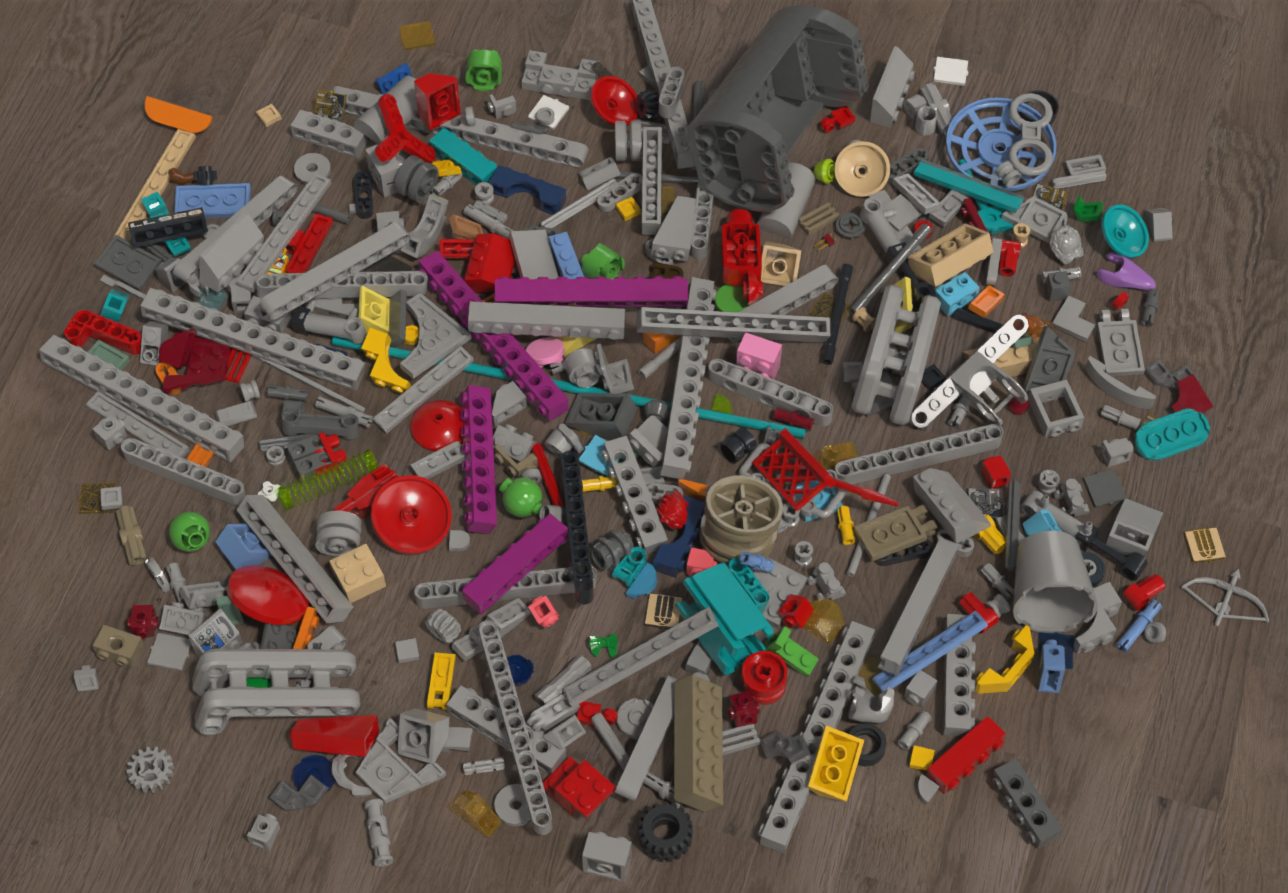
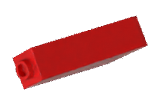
[289,715,379,757]

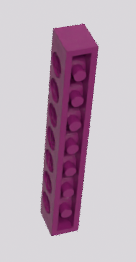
[460,385,497,534]

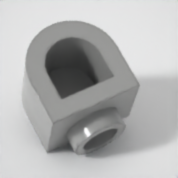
[903,94,927,120]

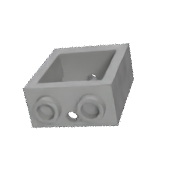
[1028,380,1084,438]

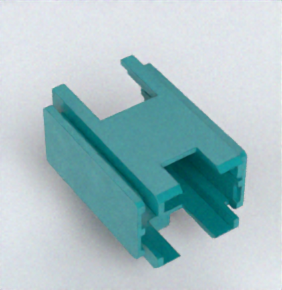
[675,558,774,675]

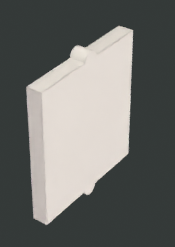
[933,57,968,86]
[528,95,570,130]

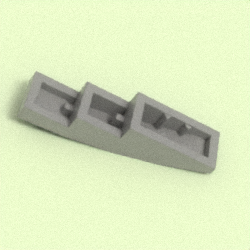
[452,598,531,662]

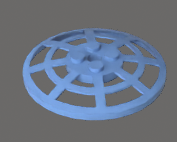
[946,98,1056,191]

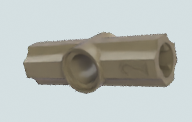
[116,505,147,566]

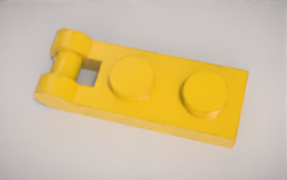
[427,652,456,710]

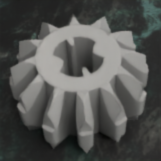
[426,609,461,643]

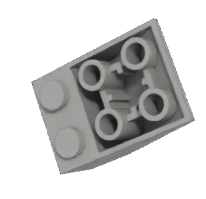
[1106,498,1163,558]

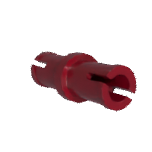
[773,407,814,431]

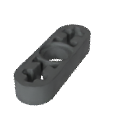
[887,148,929,184]

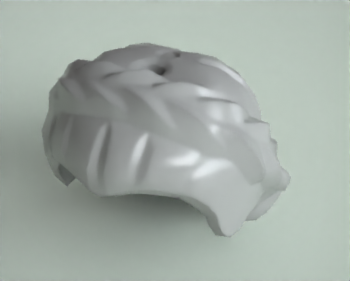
[1049,225,1084,264]

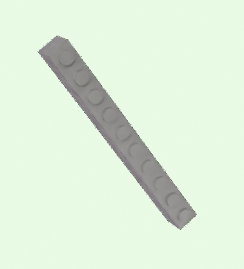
[636,307,830,343]

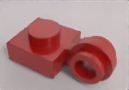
[820,106,856,133]
[577,701,618,726]

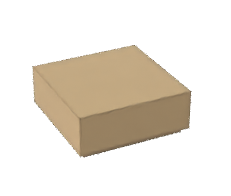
[256,104,281,127]

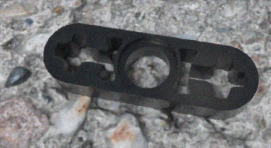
[354,171,373,219]
[875,539,932,566]

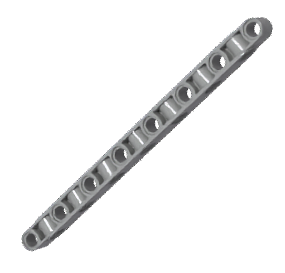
[326,86,589,168]

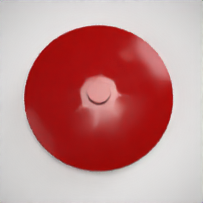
[371,475,452,555]
[227,565,309,625]

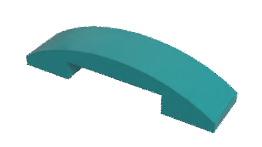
[141,192,191,257]

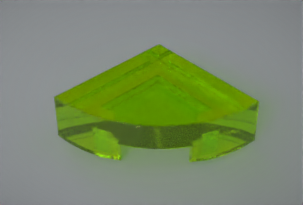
[712,393,732,414]

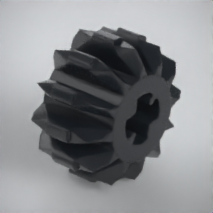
[635,90,661,121]

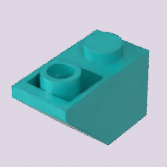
[100,289,130,323]

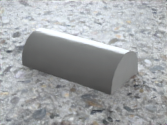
[354,76,418,144]
[757,163,815,238]

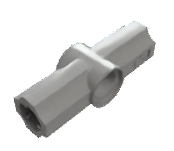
[921,83,956,135]

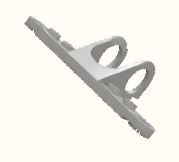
[910,315,1028,428]

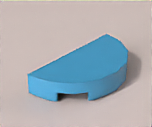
[626,562,658,598]

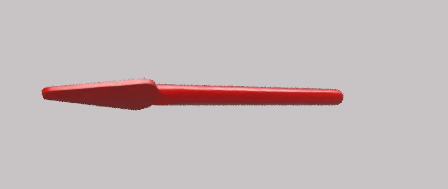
[774,459,899,506]

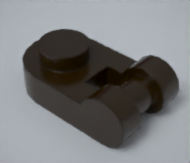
[648,262,683,279]

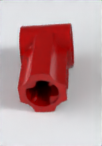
[999,239,1021,277]
[1122,574,1166,610]
[958,592,999,634]

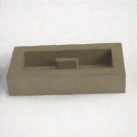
[798,202,840,235]

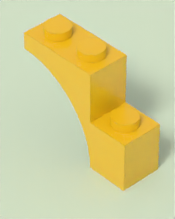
[361,328,411,394]

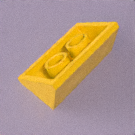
[807,726,864,801]

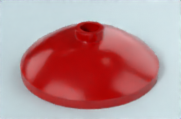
[590,76,638,126]
[411,400,463,452]

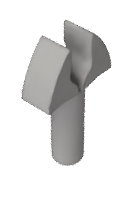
[189,276,210,297]

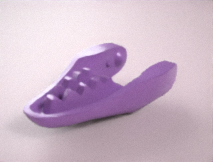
[1096,252,1156,290]

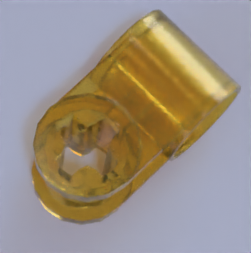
[820,442,859,470]

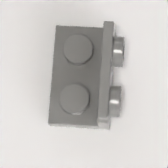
[159,602,209,635]

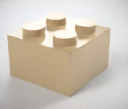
[329,544,386,603]

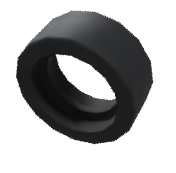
[848,723,887,767]

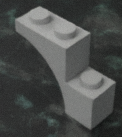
[1073,582,1122,654]

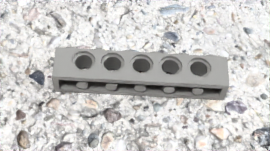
[642,127,662,235]
[601,436,668,554]
[943,614,976,737]
[446,686,566,775]

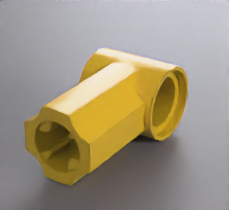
[973,514,1006,554]

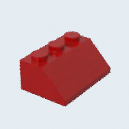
[414,73,461,130]
[465,233,516,293]

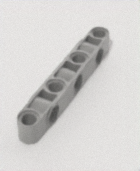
[708,359,833,426]

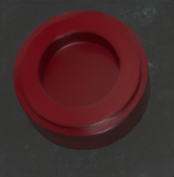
[1008,397,1029,415]

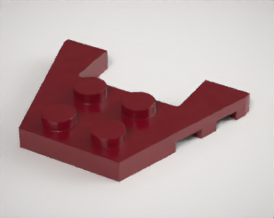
[163,332,231,393]

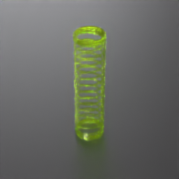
[278,449,378,510]

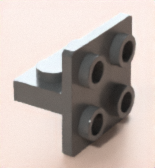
[260,623,299,649]

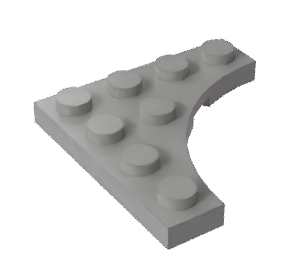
[400,293,471,379]

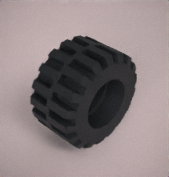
[638,802,693,862]

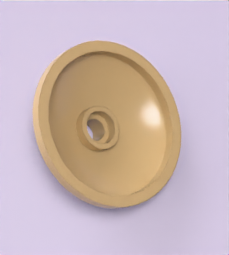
[835,141,890,197]

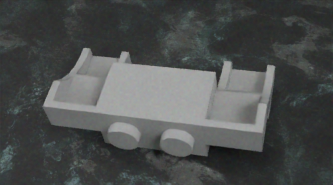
[522,50,600,100]

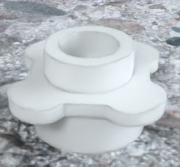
[258,481,281,502]

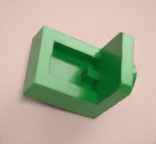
[1073,196,1104,222]

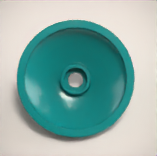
[1102,204,1149,258]

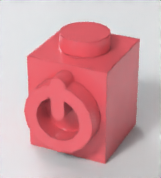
[687,548,718,577]
[528,596,560,628]

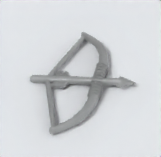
[1181,569,1269,626]

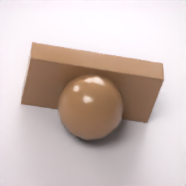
[449,214,483,239]

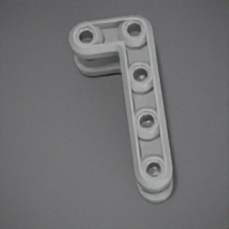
[851,285,941,425]
[192,649,361,735]

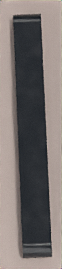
[561,451,594,605]

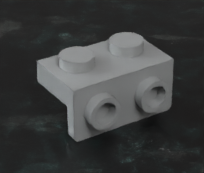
[493,423,538,462]
[180,582,228,609]

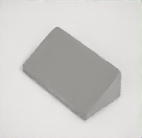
[579,157,620,190]
[543,715,586,750]

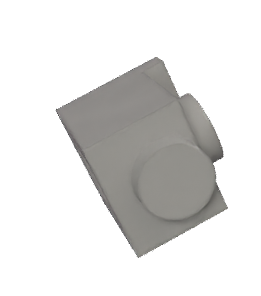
[1100,438,1133,467]
[247,814,280,851]

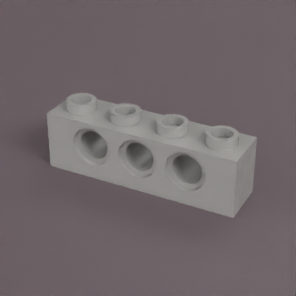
[290,110,368,158]

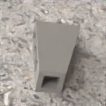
[650,196,696,261]

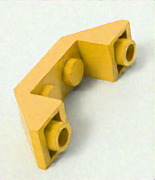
[975,625,1035,694]

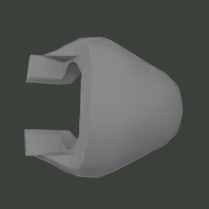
[848,675,895,724]

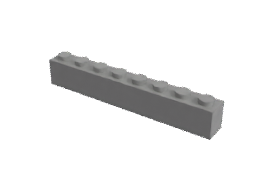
[468,302,625,340]
[237,495,354,623]

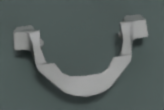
[332,748,372,797]

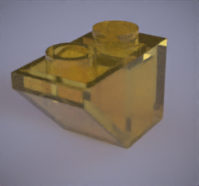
[451,790,503,838]

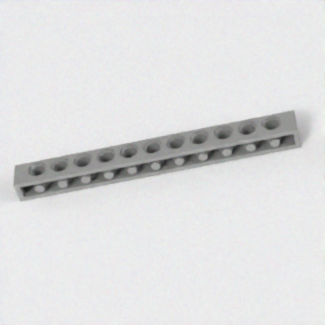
[631,0,696,169]
[660,277,717,479]
[140,288,365,391]
[39,335,244,463]
[758,621,875,853]

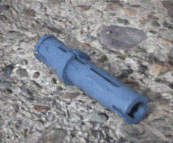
[1116,599,1162,653]

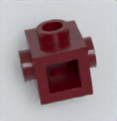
[127,605,159,638]
[728,691,760,727]

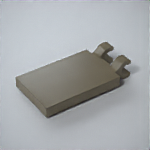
[854,505,937,561]

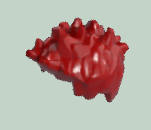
[656,490,689,529]

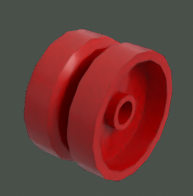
[741,651,788,705]

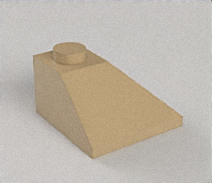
[761,241,802,286]

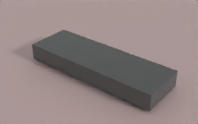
[389,290,407,348]

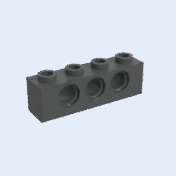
[992,759,1063,849]

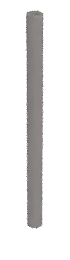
[847,474,891,577]

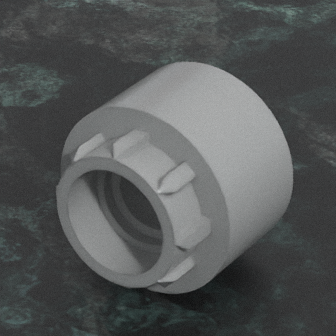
[564,349,600,388]

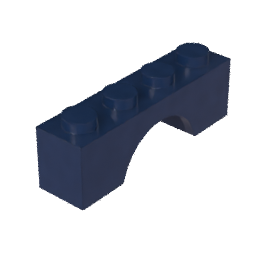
[489,165,566,215]
[653,495,705,578]

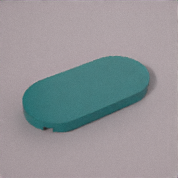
[1134,409,1210,461]

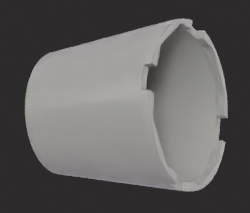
[1013,531,1098,633]

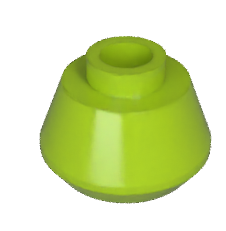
[813,158,835,184]

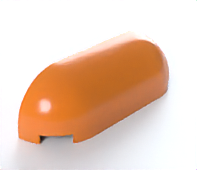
[145,96,213,133]

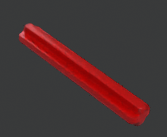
[531,443,565,508]

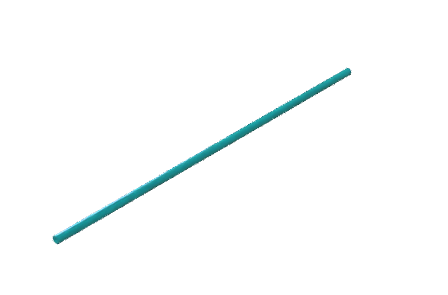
[332,336,806,439]

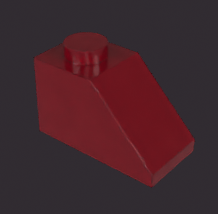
[158,328,197,368]

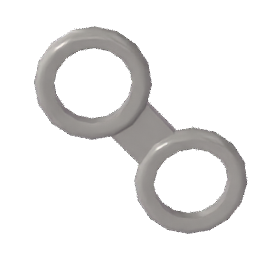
[1008,93,1053,176]

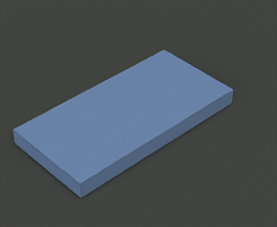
[174,183,251,219]

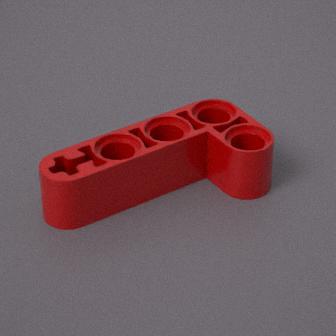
[64,310,142,355]

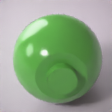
[499,478,543,518]
[169,511,210,552]

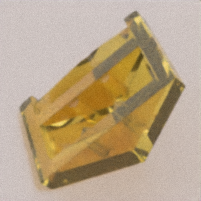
[803,599,845,644]

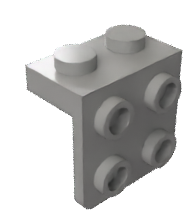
[595,343,634,394]
[627,416,667,467]

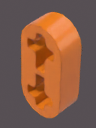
[155,362,182,395]

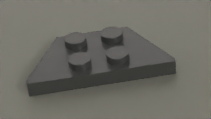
[1022,325,1075,396]

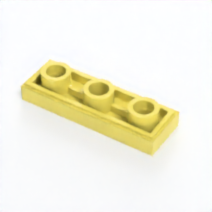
[894,277,913,334]

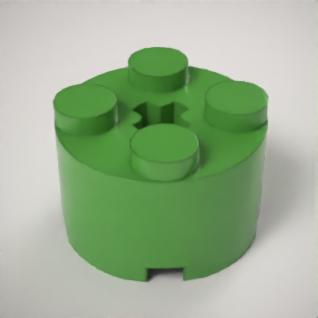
[465,50,502,91]
[581,243,625,279]

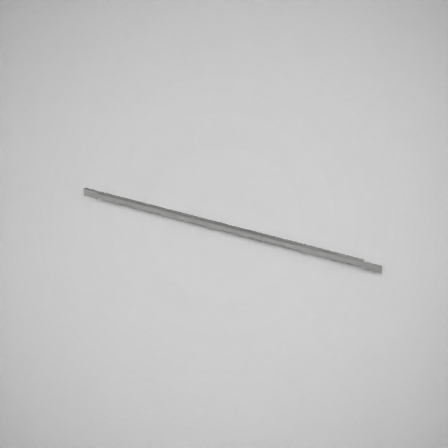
[100,275,365,413]

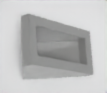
[1145,208,1173,242]

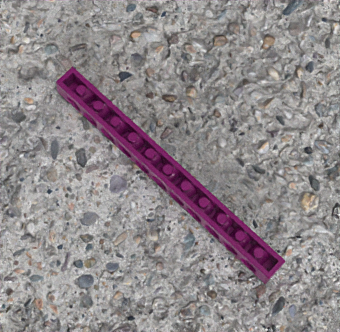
[418,251,569,421]

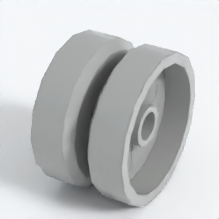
[615,120,643,161]
[315,511,362,557]

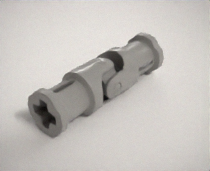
[365,799,393,867]

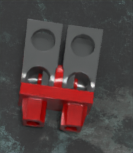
[287,432,347,486]

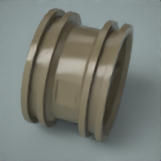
[699,475,783,565]

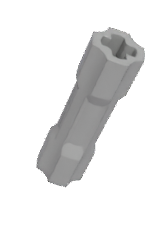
[535,655,592,706]

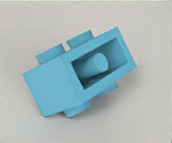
[934,272,980,316]

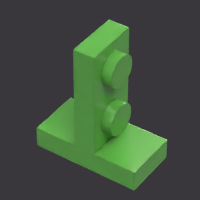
[764,627,819,677]

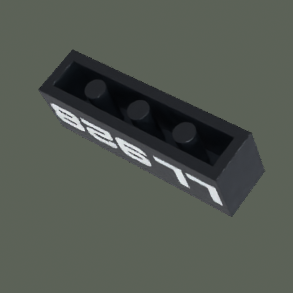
[128,207,208,247]

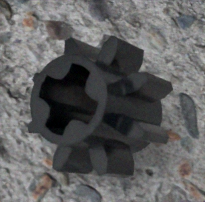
[194,166,217,185]

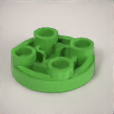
[715,284,752,313]

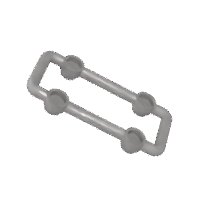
[739,443,848,518]

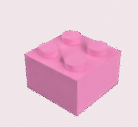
[736,333,782,379]

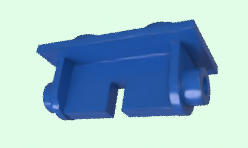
[374,63,412,94]

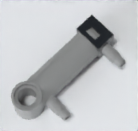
[291,300,367,344]

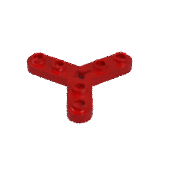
[375,94,436,163]

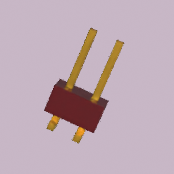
[814,233,836,251]

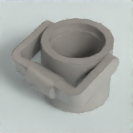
[544,424,584,457]

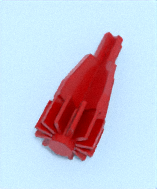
[333,464,398,512]

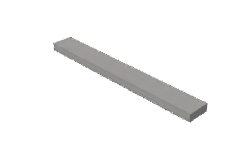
[236,173,331,292]
[563,607,719,707]

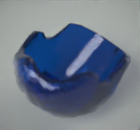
[499,654,534,687]

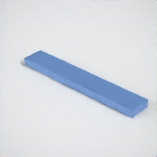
[872,611,988,692]

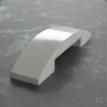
[1085,356,1156,409]

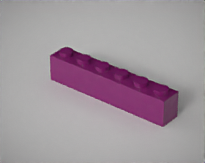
[462,513,568,615]

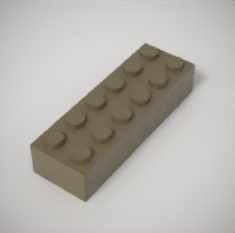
[674,674,723,812]

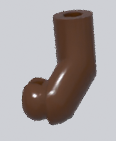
[168,168,196,185]

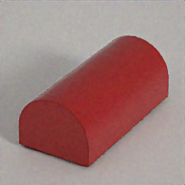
[439,239,475,259]

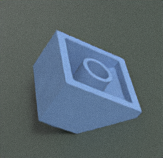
[215,524,273,570]

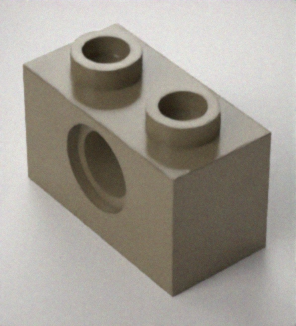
[93,625,145,667]

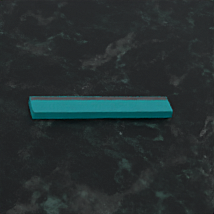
[914,159,1024,213]

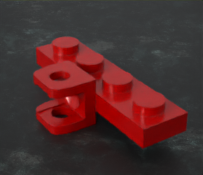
[285,213,334,273]

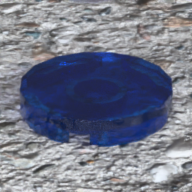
[293,755,336,794]

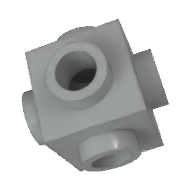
[93,415,127,450]

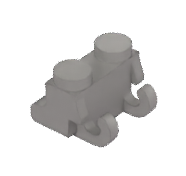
[1054,479,1090,517]
[807,562,846,602]

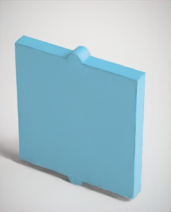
[579,435,620,477]

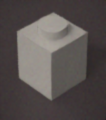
[904,670,937,708]

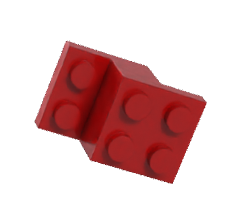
[543,757,616,819]

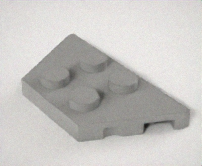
[1001,196,1067,243]

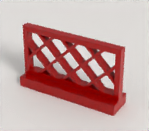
[752,428,836,512]

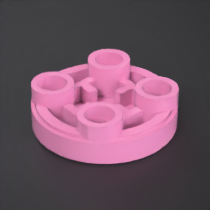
[526,337,565,368]

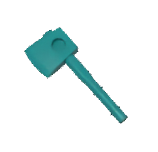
[958,159,1014,235]

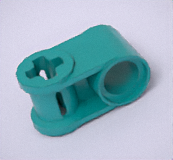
[612,547,647,588]

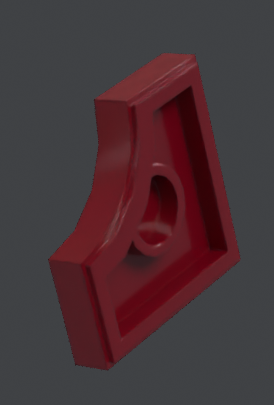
[1169,374,1214,414]

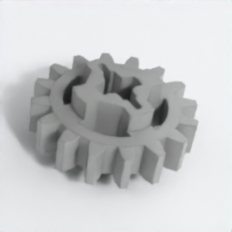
[127,747,175,793]

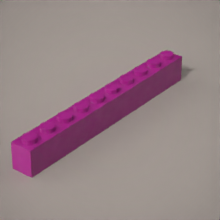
[495,276,688,307]

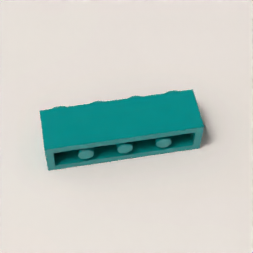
[429,128,497,186]

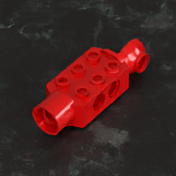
[721,209,763,306]

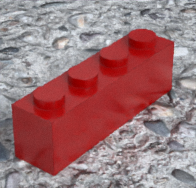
[926,716,1006,794]

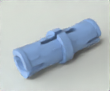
[740,551,774,573]

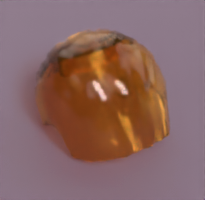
[1020,313,1053,338]

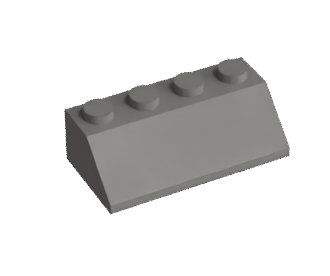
[870,46,915,128]
[200,212,264,293]
[913,468,991,543]

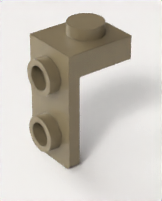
[494,445,538,478]

